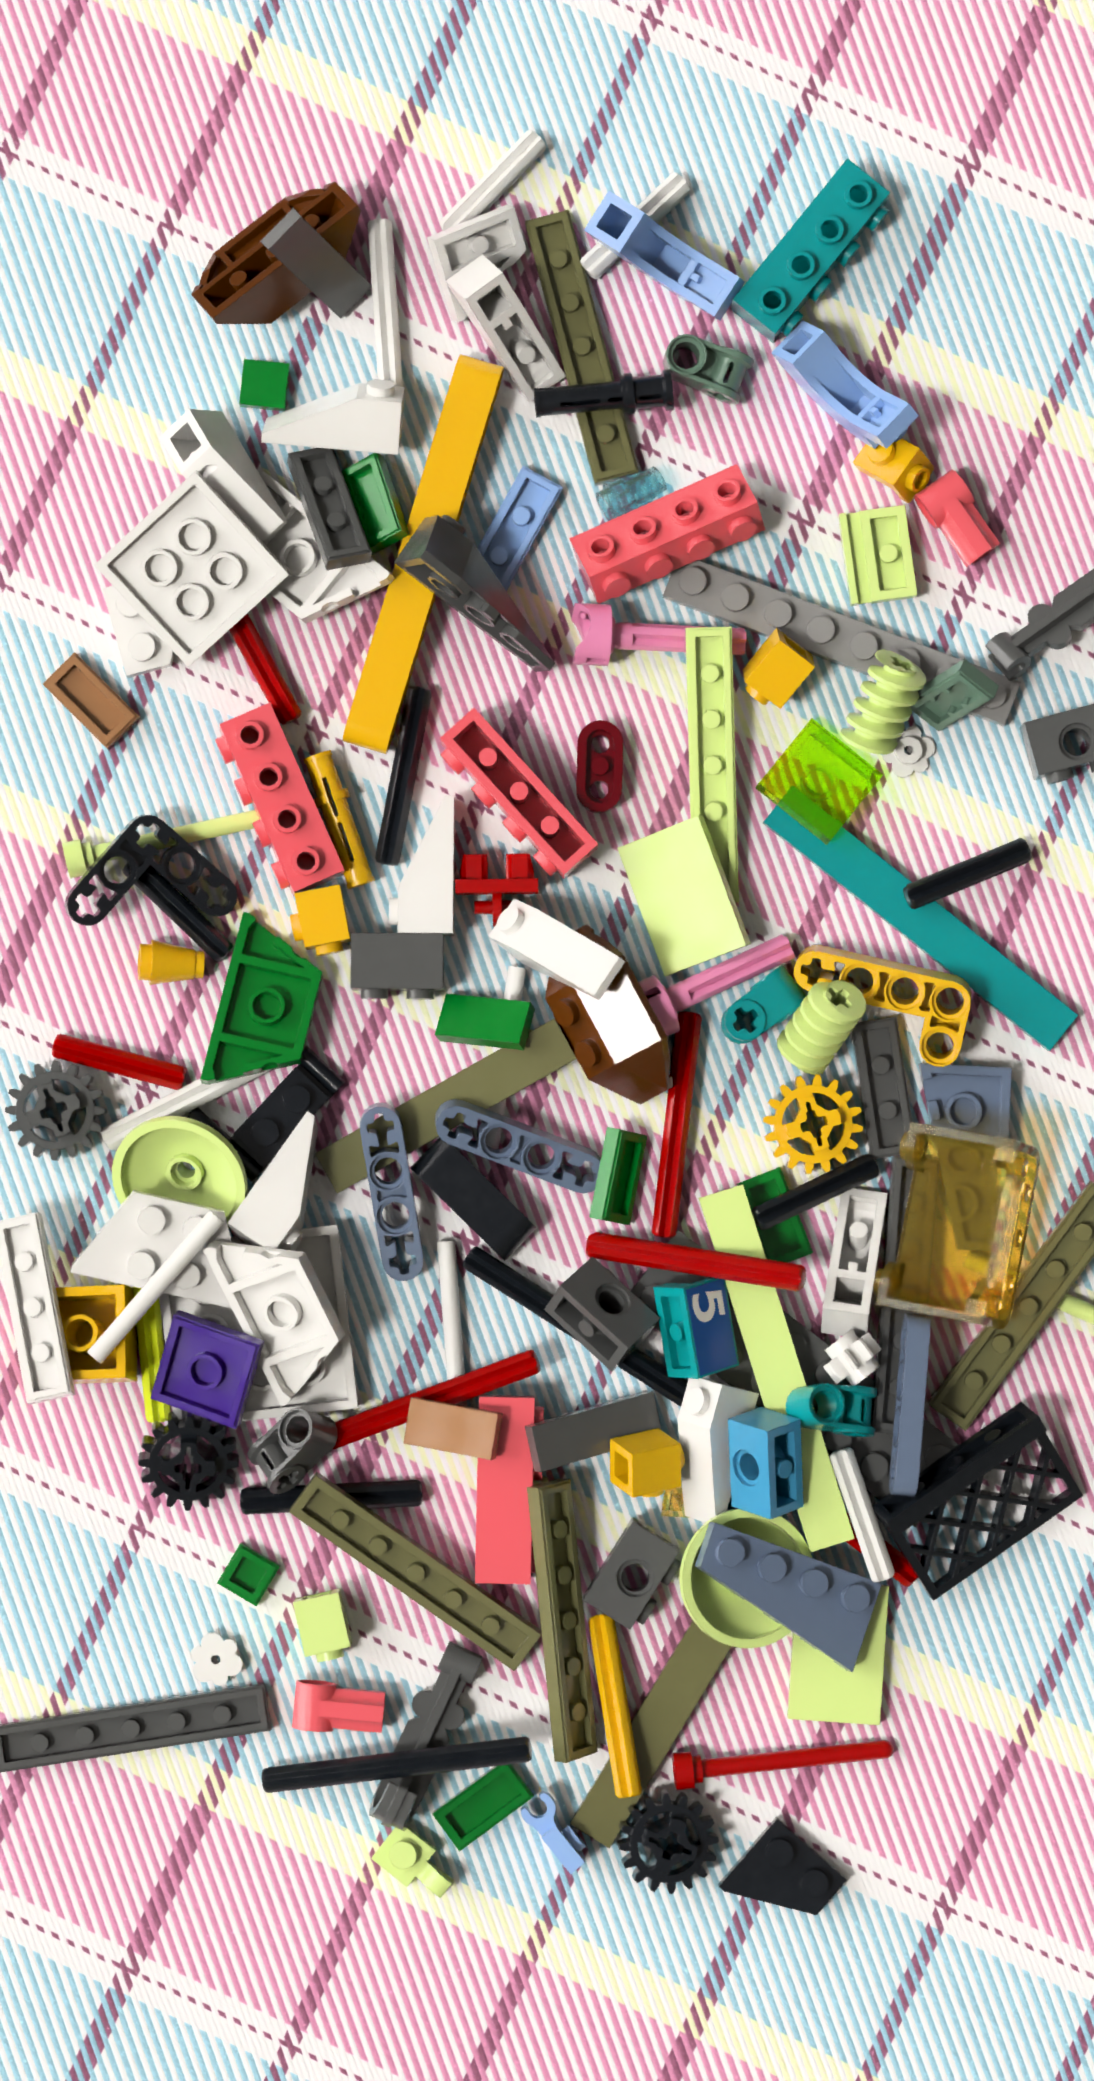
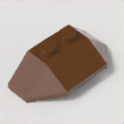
[191,182,361,324]
[545,924,673,1104]

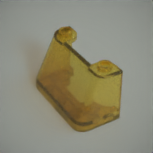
[873,1122,1040,1330]

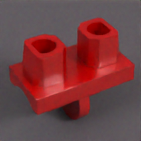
[455,854,538,927]

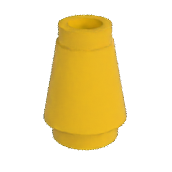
[138,940,205,985]

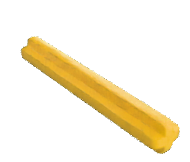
[588,1614,642,1798]

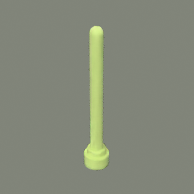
[62,810,259,879]

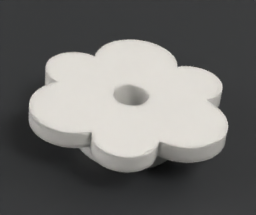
[882,726,935,778]
[190,1632,243,1686]

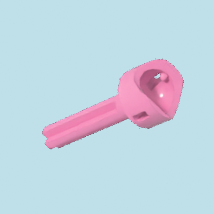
[571,603,747,666]
[639,934,795,1036]

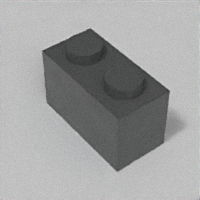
[350,933,444,1000]

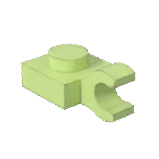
[371,1826,453,1898]

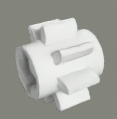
[823,1329,882,1386]

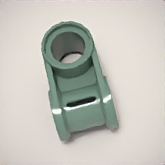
[663,334,754,405]

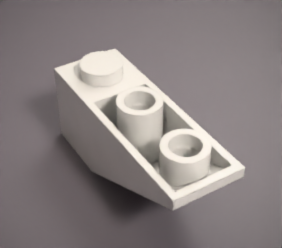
[160,409,288,544]

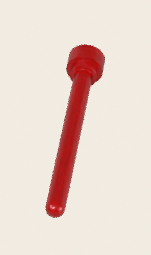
[672,1740,894,1790]

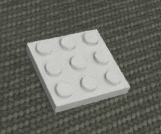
[94,470,290,667]

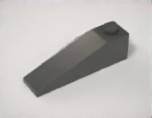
[394,515,555,672]

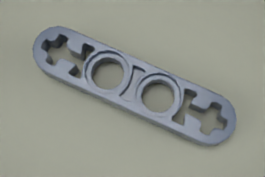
[434,1099,601,1193]
[360,1103,424,1281]
[889,1313,930,1497]

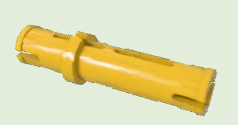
[303,750,375,890]

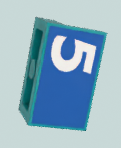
[653,1277,739,1379]

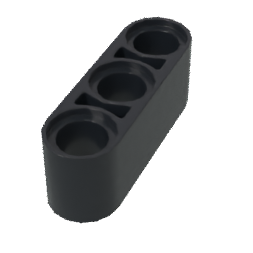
[410,1137,537,1261]

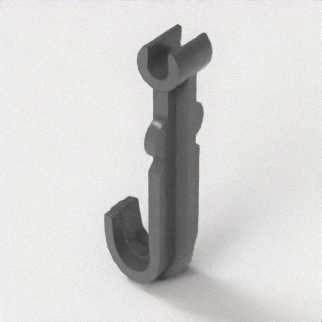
[985,569,1094,681]
[369,1641,483,1831]

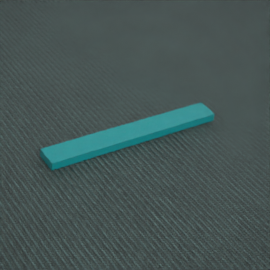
[763,787,1078,1051]

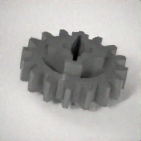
[5,1061,107,1161]

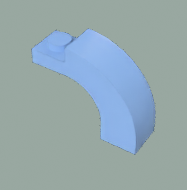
[584,191,745,321]
[771,321,919,449]

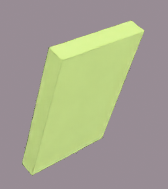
[617,815,751,977]
[787,1585,889,1725]

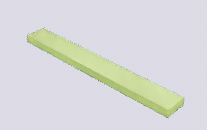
[699,1184,855,1552]

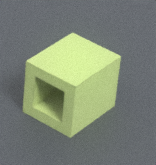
[293,1588,352,1662]

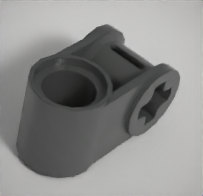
[247,1408,338,1494]

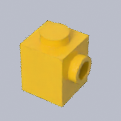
[742,627,815,709]
[290,884,351,956]
[610,1428,685,1498]

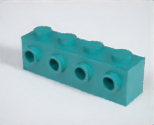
[731,158,890,343]

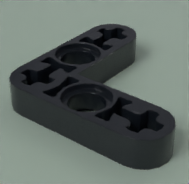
[65,814,238,926]

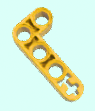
[794,945,972,1067]

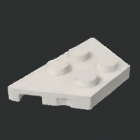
[259,470,395,624]
[70,1190,232,1308]
[203,1241,345,1407]

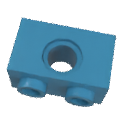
[728,1407,804,1520]

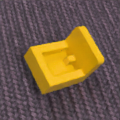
[853,438,934,503]

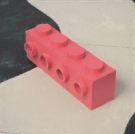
[570,464,765,604]
[215,702,345,897]
[440,708,598,879]
[475,1395,544,1584]

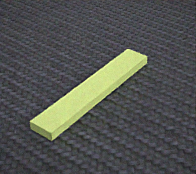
[685,626,739,902]

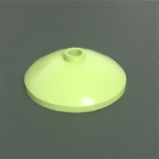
[112,1116,248,1229]
[679,1508,812,1648]

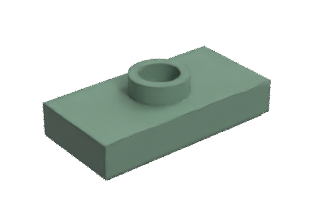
[911,659,999,731]

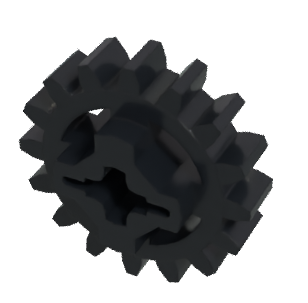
[138,1412,239,1511]
[617,1789,719,1894]

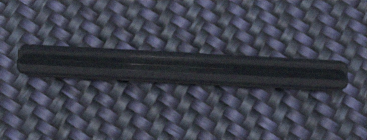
[462,1247,688,1407]
[262,1737,532,1793]

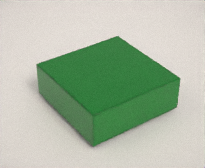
[239,359,290,411]
[217,1542,281,1607]

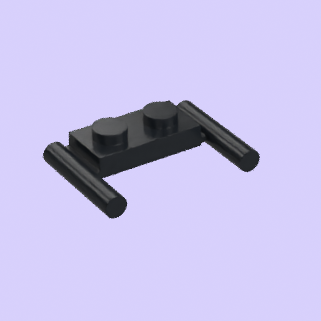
[187,1045,346,1182]

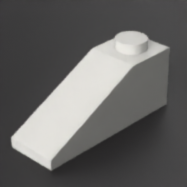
[446,254,566,403]
[261,379,405,455]
[389,795,455,936]
[488,899,625,1000]
[228,1111,318,1251]
[821,1188,888,1339]
[678,1378,759,1523]

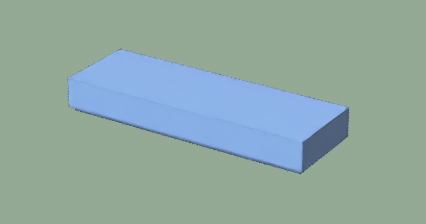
[478,466,563,591]

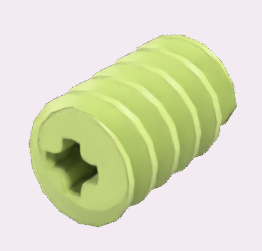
[840,649,927,754]
[777,980,866,1075]

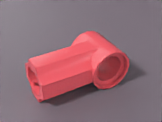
[914,470,1000,567]
[292,1680,386,1733]

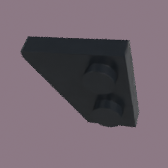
[718,1817,847,1915]

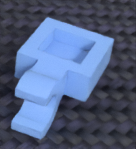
[520,1790,586,1874]

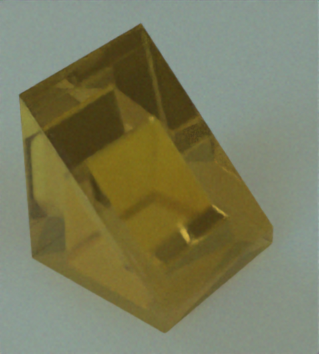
[661,1487,690,1518]

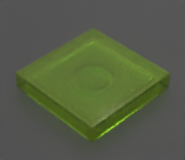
[756,718,883,845]

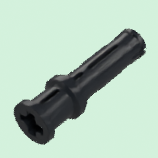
[533,369,674,418]

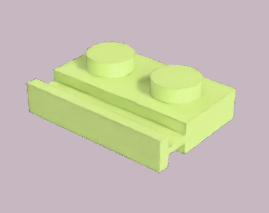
[838,505,917,606]

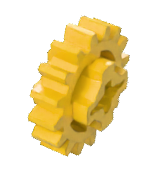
[762,1074,863,1174]

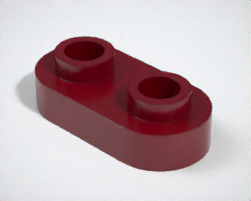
[576,720,623,813]

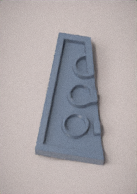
[918,1063,1012,1252]
[695,1522,882,1672]

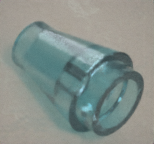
[596,466,667,521]

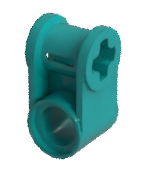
[721,964,806,1044]
[786,1383,877,1437]

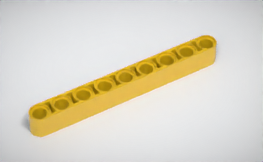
[342,354,504,754]

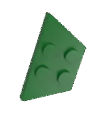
[200,912,323,1085]

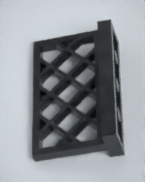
[872,1402,1083,1601]

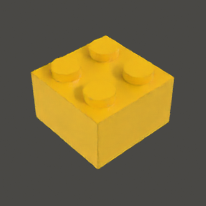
[56,1285,138,1384]

